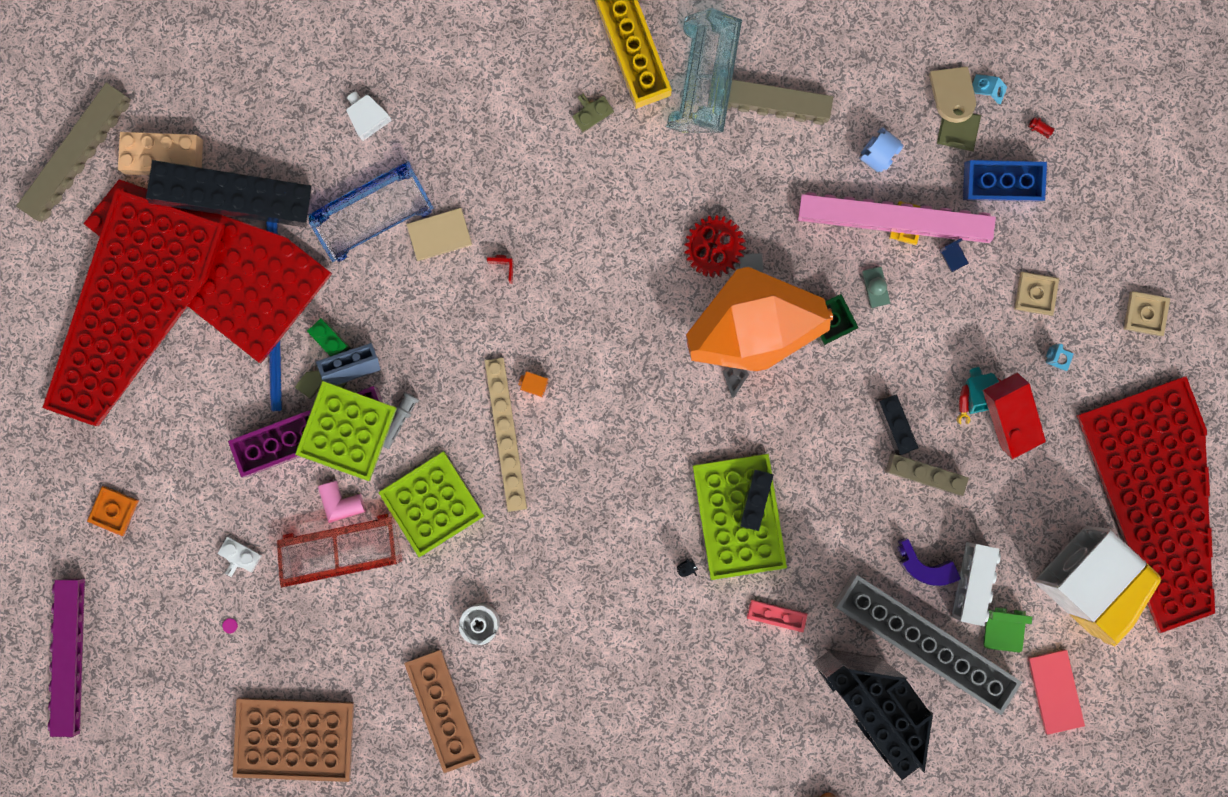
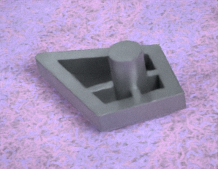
[722,367,749,398]

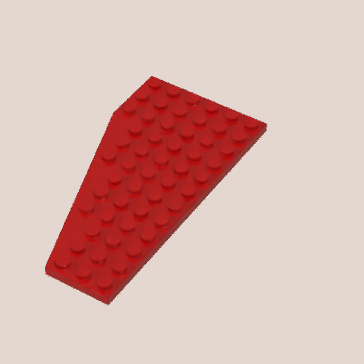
[83,179,332,364]
[42,189,225,426]
[1076,376,1215,633]

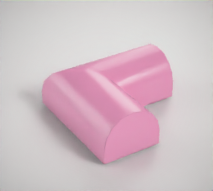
[318,481,366,523]

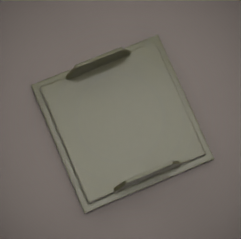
[936,109,981,152]

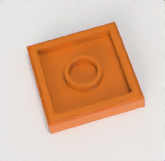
[87,486,139,536]

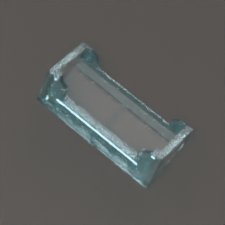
[666,8,742,133]

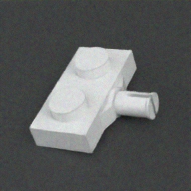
[217,537,262,577]

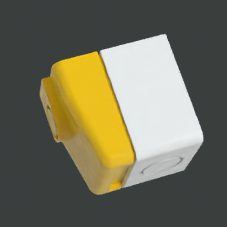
[1034,526,1161,647]

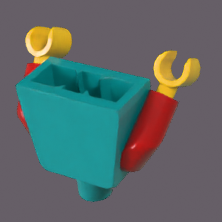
[956,367,1001,425]

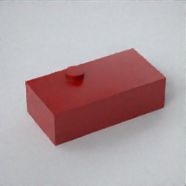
[983,372,1046,459]

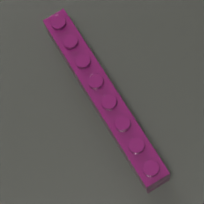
[48,578,85,737]

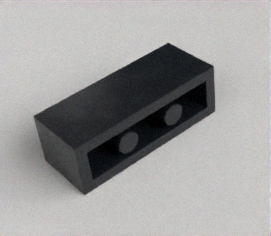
[875,394,919,455]
[738,469,774,531]

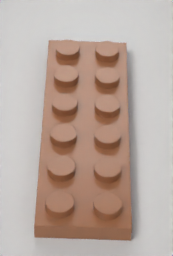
[404,649,481,773]

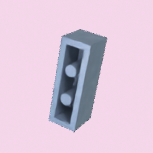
[316,343,381,386]

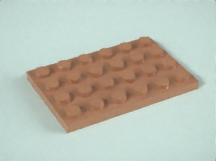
[233,698,354,782]

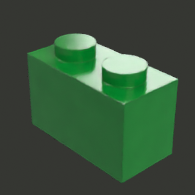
[307,318,351,357]

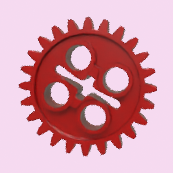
[684,215,746,278]

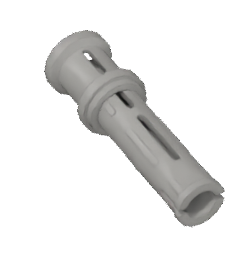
[383,392,420,449]

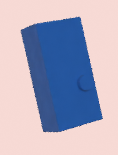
[963,160,1047,202]

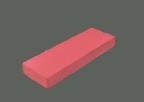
[747,599,808,632]

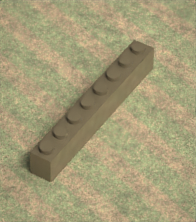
[16,82,131,222]

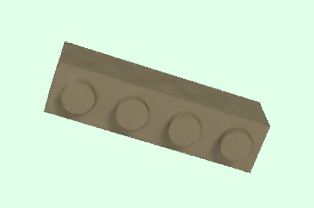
[885,454,969,496]

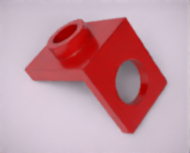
[487,255,514,284]

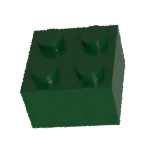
[817,294,859,347]

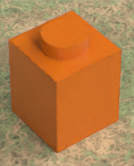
[518,371,549,398]

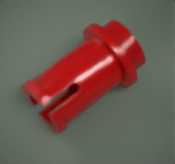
[1028,117,1055,139]

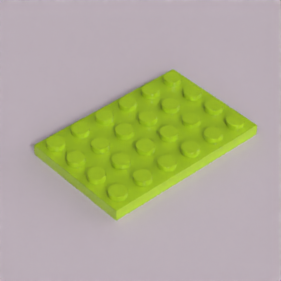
[692,454,787,580]

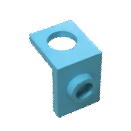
[972,74,1007,104]
[1046,343,1074,371]

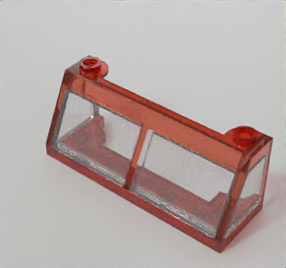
[277,513,403,588]

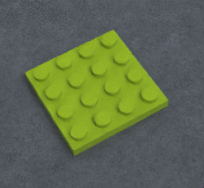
[295,381,397,481]
[378,451,485,558]

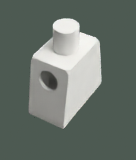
[346,92,392,141]

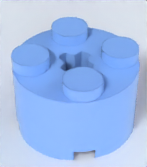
[859,127,904,172]

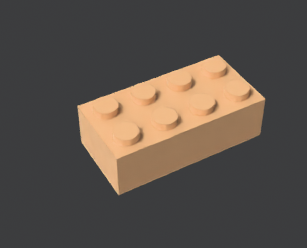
[118,132,203,175]

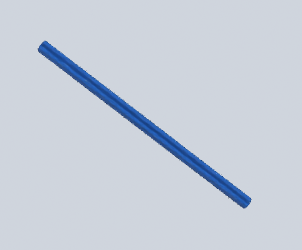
[266,222,282,412]

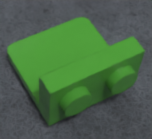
[983,607,1032,653]

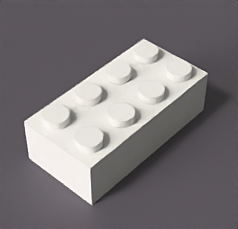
[952,542,1001,626]

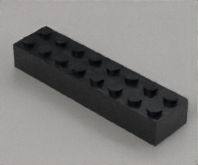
[146,160,312,228]

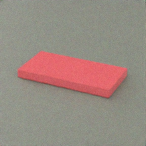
[1028,649,1085,735]

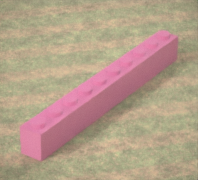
[798,192,996,243]

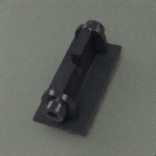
[677,556,698,577]

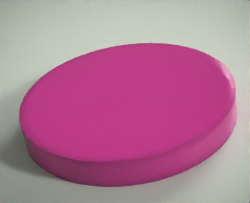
[222,618,238,634]

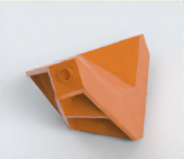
[686,267,833,372]

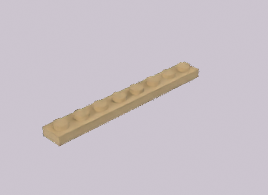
[485,358,527,512]

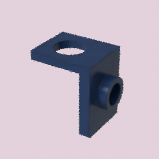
[939,238,969,272]

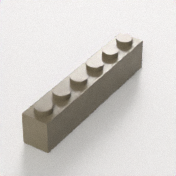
[715,78,834,125]

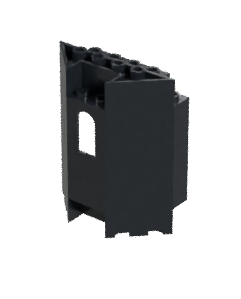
[813,648,933,780]

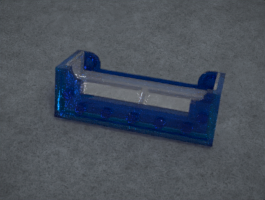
[308,161,434,263]

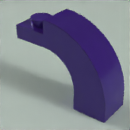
[897,538,961,586]

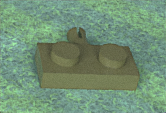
[572,93,614,133]

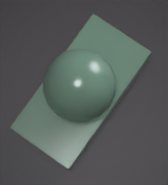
[862,267,891,308]

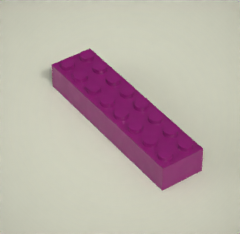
[228,386,383,477]

